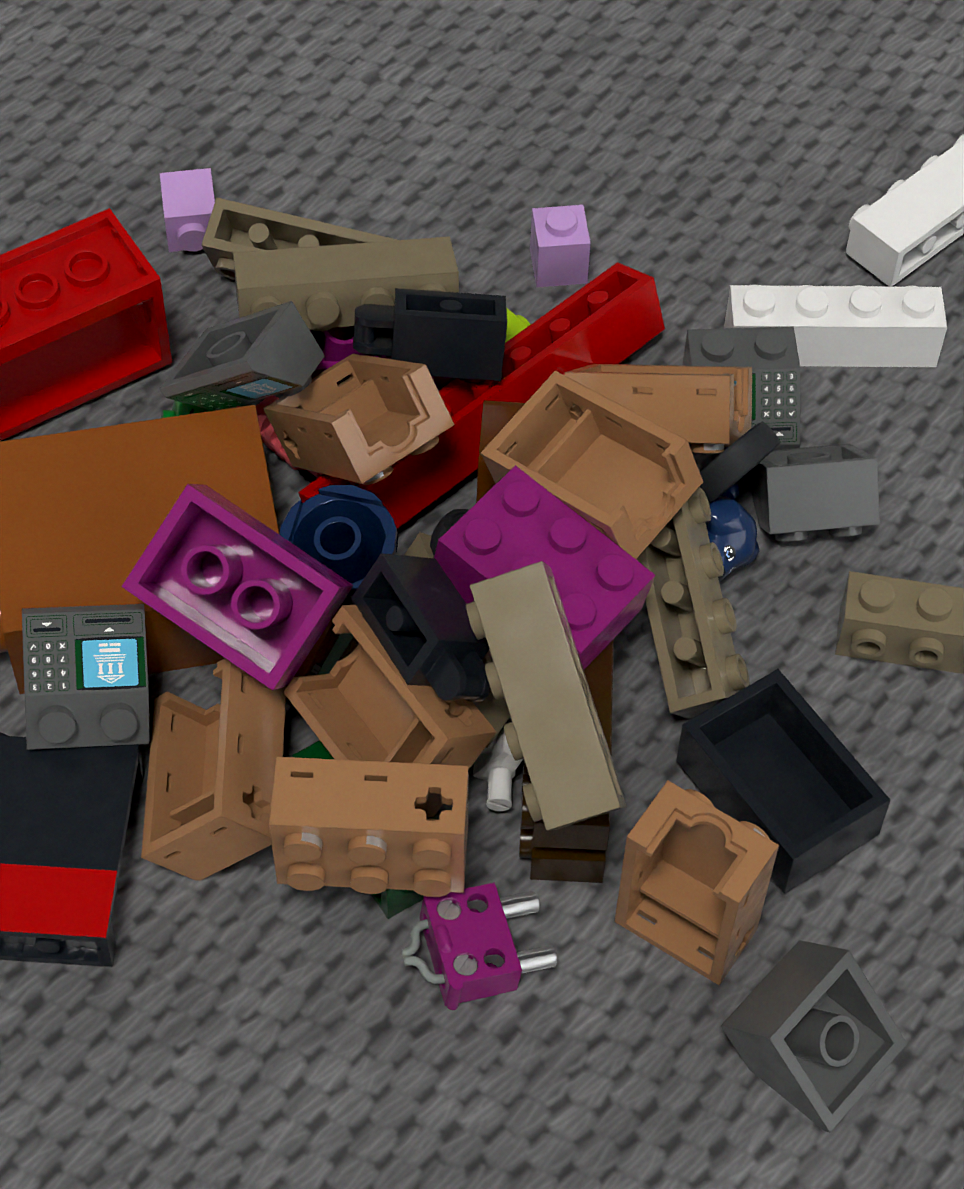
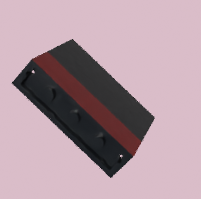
[0,732,144,967]

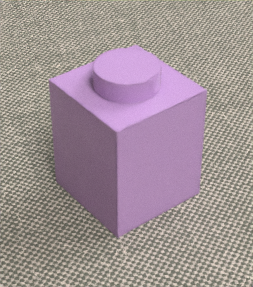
[160,168,215,252]
[530,205,591,287]

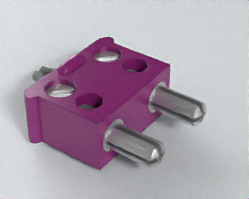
[402,883,557,1010]

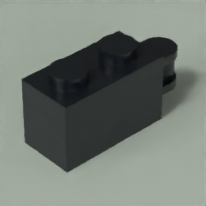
[352,288,507,383]
[351,553,491,702]

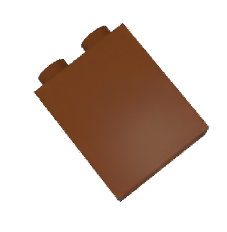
[0,405,279,694]

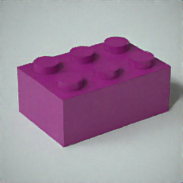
[434,465,656,670]
[121,484,354,691]

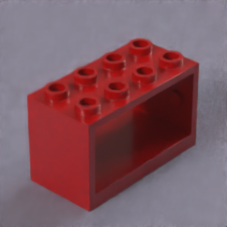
[0,208,172,441]

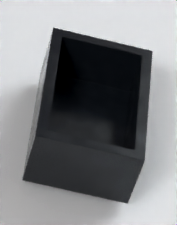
[676,669,891,894]

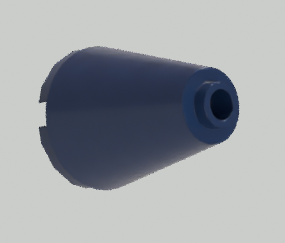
[280,485,398,608]

